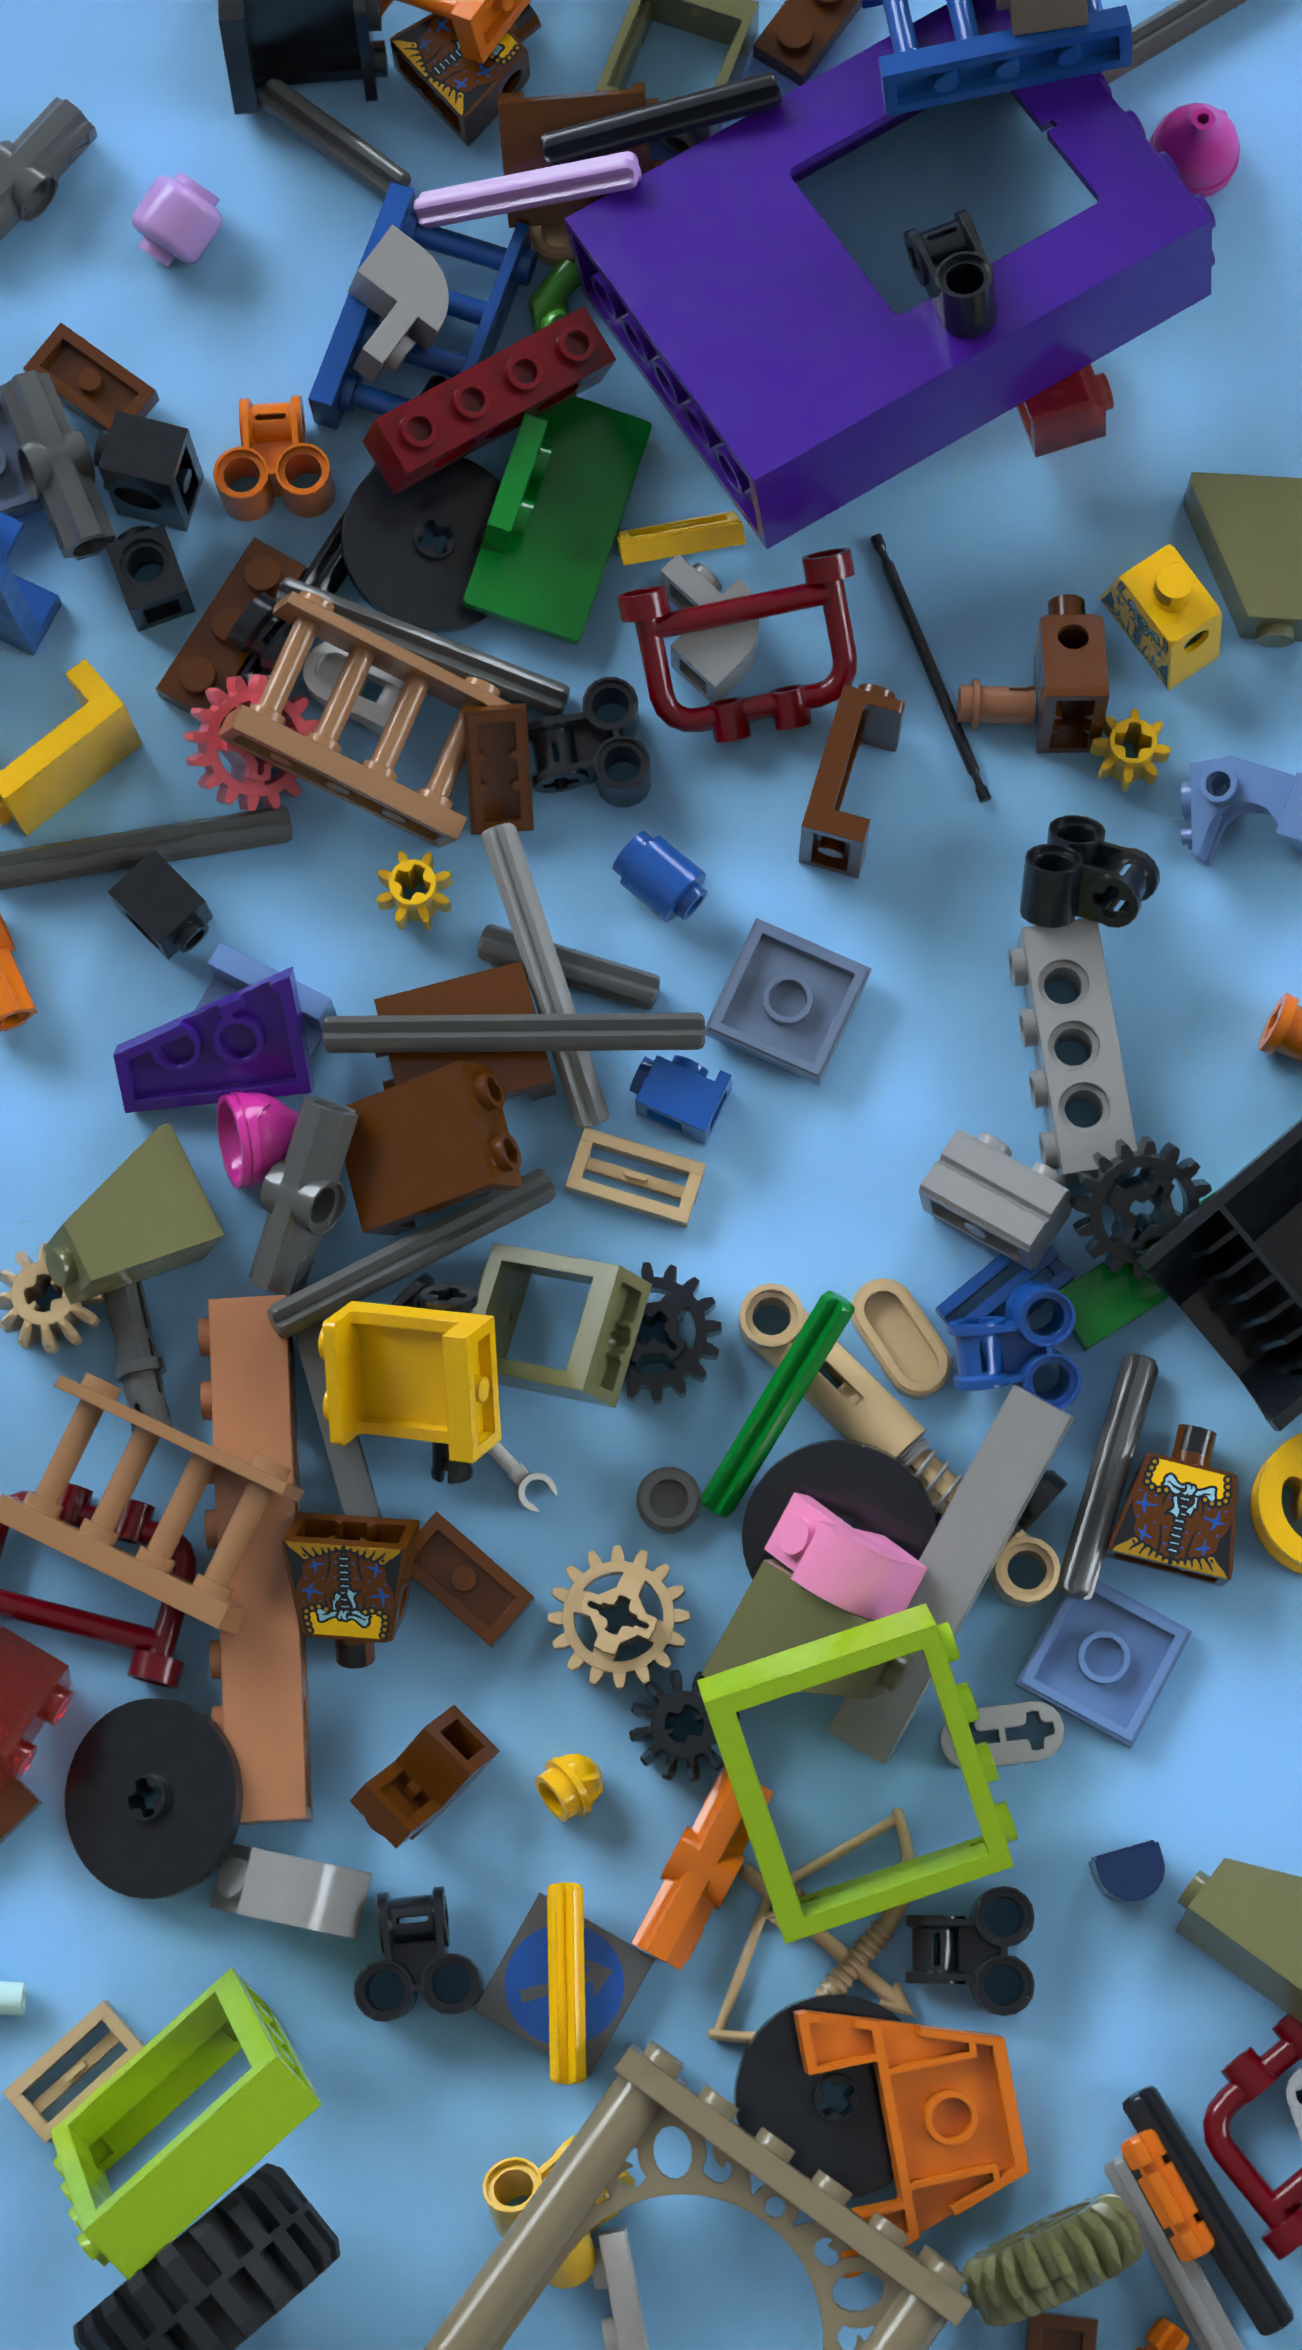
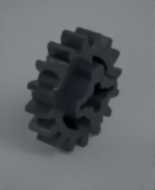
[1070,1136,1212,1279]
[608,1262,722,1405]

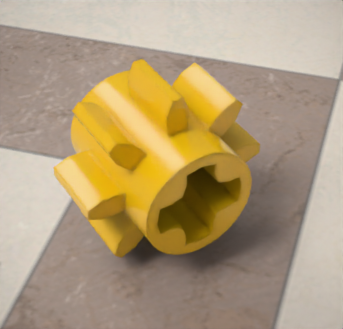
[1090,708,1171,792]
[376,851,453,930]

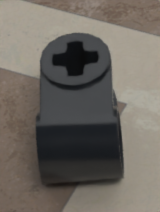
[904,209,998,338]

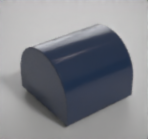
[1088,1839,1165,1902]

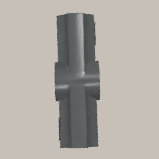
[0,97,98,241]
[0,370,115,560]
[249,1096,359,1296]

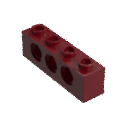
[362,306,617,495]

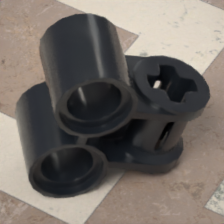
[528,677,651,808]
[1020,815,1160,928]
[354,1886,484,2022]
[905,1886,1035,2016]

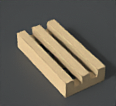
[565,1127,706,1228]
[2,2000,145,2143]

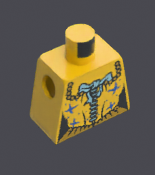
[1100,544,1222,691]

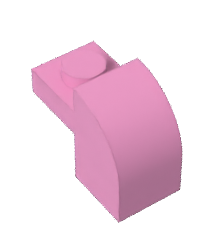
[764,1492,928,1620]

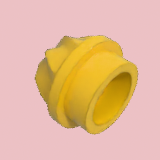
[535,1753,603,1822]

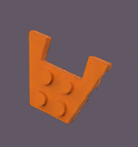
[793,2009,1029,2279]

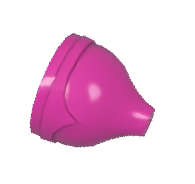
[1149,103,1240,198]
[217,1091,299,1189]

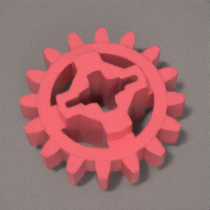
[184,674,319,811]

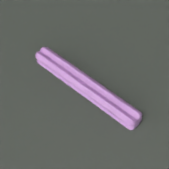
[414,151,642,229]

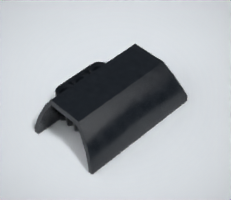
[1134,1118,1302,1431]

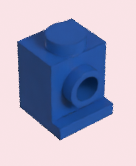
[630,1055,732,1145]

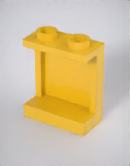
[0,658,143,836]
[318,1301,501,1463]

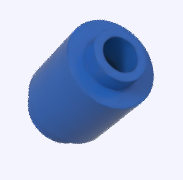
[612,831,708,922]

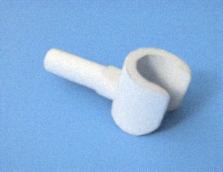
[487,1442,557,1512]

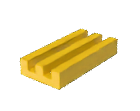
[616,511,746,566]

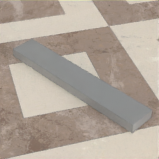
[827,1385,1075,1764]

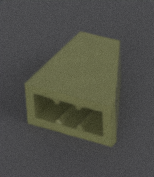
[1184,472,1302,648]
[44,1123,224,1305]
[701,1558,913,1699]
[1175,1858,1302,2024]

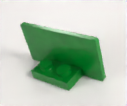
[463,396,652,645]

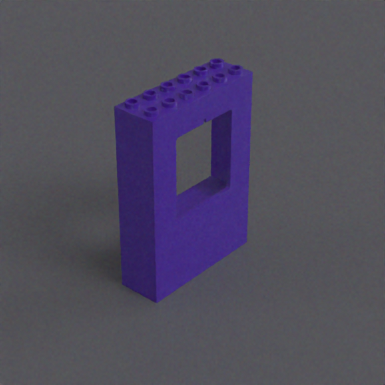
[565,0,1216,549]

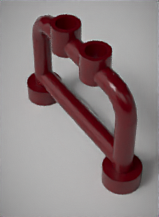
[617,548,857,743]
[0,1483,197,1689]
[1202,2014,1302,2261]

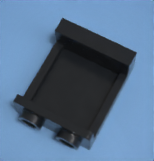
[218,0,388,115]

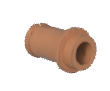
[957,679,1036,729]

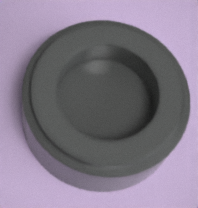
[636,1467,701,1534]

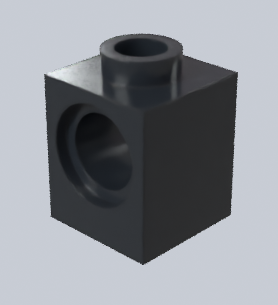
[105,524,196,632]
[108,849,213,960]

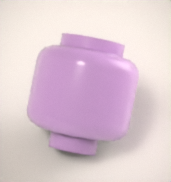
[131,171,223,268]

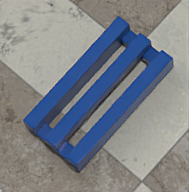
[935,1246,1076,1326]

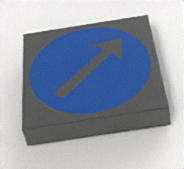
[474,1892,655,2077]

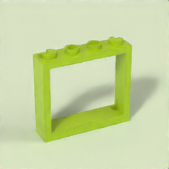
[697,1603,1018,1944]
[50,1967,322,2280]

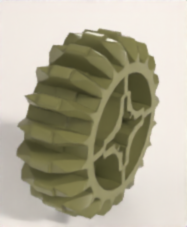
[962,2193,1145,2327]

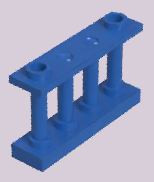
[861,0,1132,117]
[308,182,538,430]

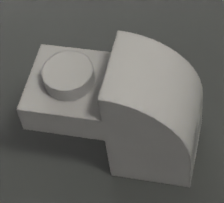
[348,224,449,383]
[661,554,759,703]
[210,1843,372,1939]

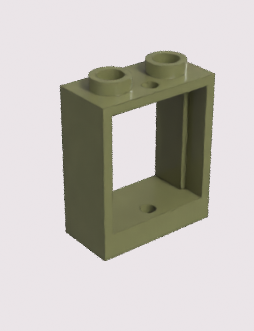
[595,0,759,153]
[472,1243,652,1408]

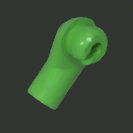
[528,258,580,333]

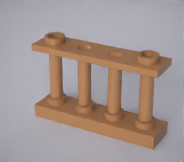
[217,591,511,848]
[0,1372,305,1634]

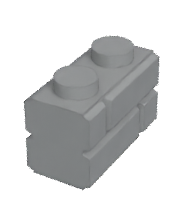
[919,1130,1072,1271]

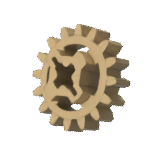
[547,1545,690,1690]

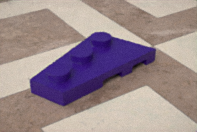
[113,966,315,1113]

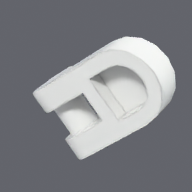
[302,642,404,735]

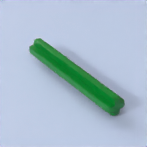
[701,1291,855,1518]

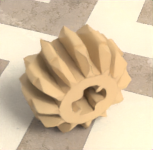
[0,1243,105,1354]

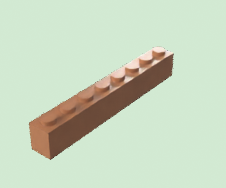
[198,1295,313,1825]

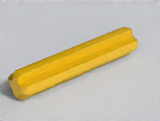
[547,1883,587,2085]

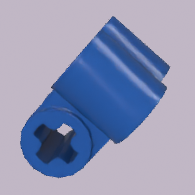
[948,1281,1081,1409]

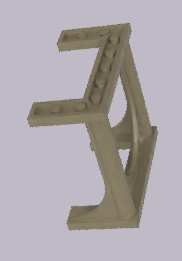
[423,2040,973,2350]

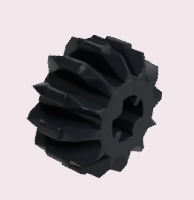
[629,1670,740,1783]

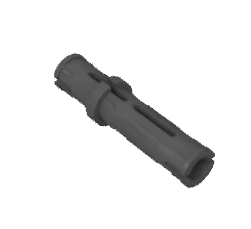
[104,1281,173,1434]

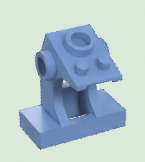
[1180,756,1302,866]

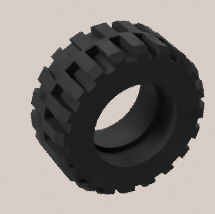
[73,2163,340,2350]

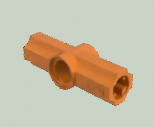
[631,1766,774,1970]

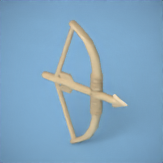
[707,1807,915,2044]

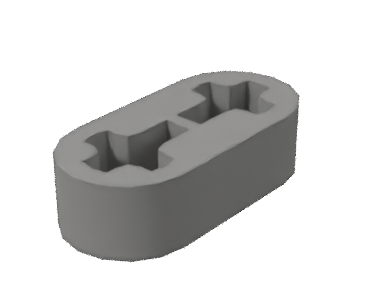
[939,1701,1065,1770]

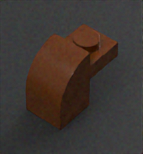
[350,1705,500,1849]

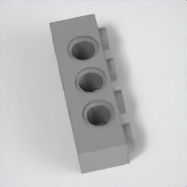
[1008,919,1138,1186]

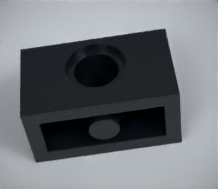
[94,410,204,532]

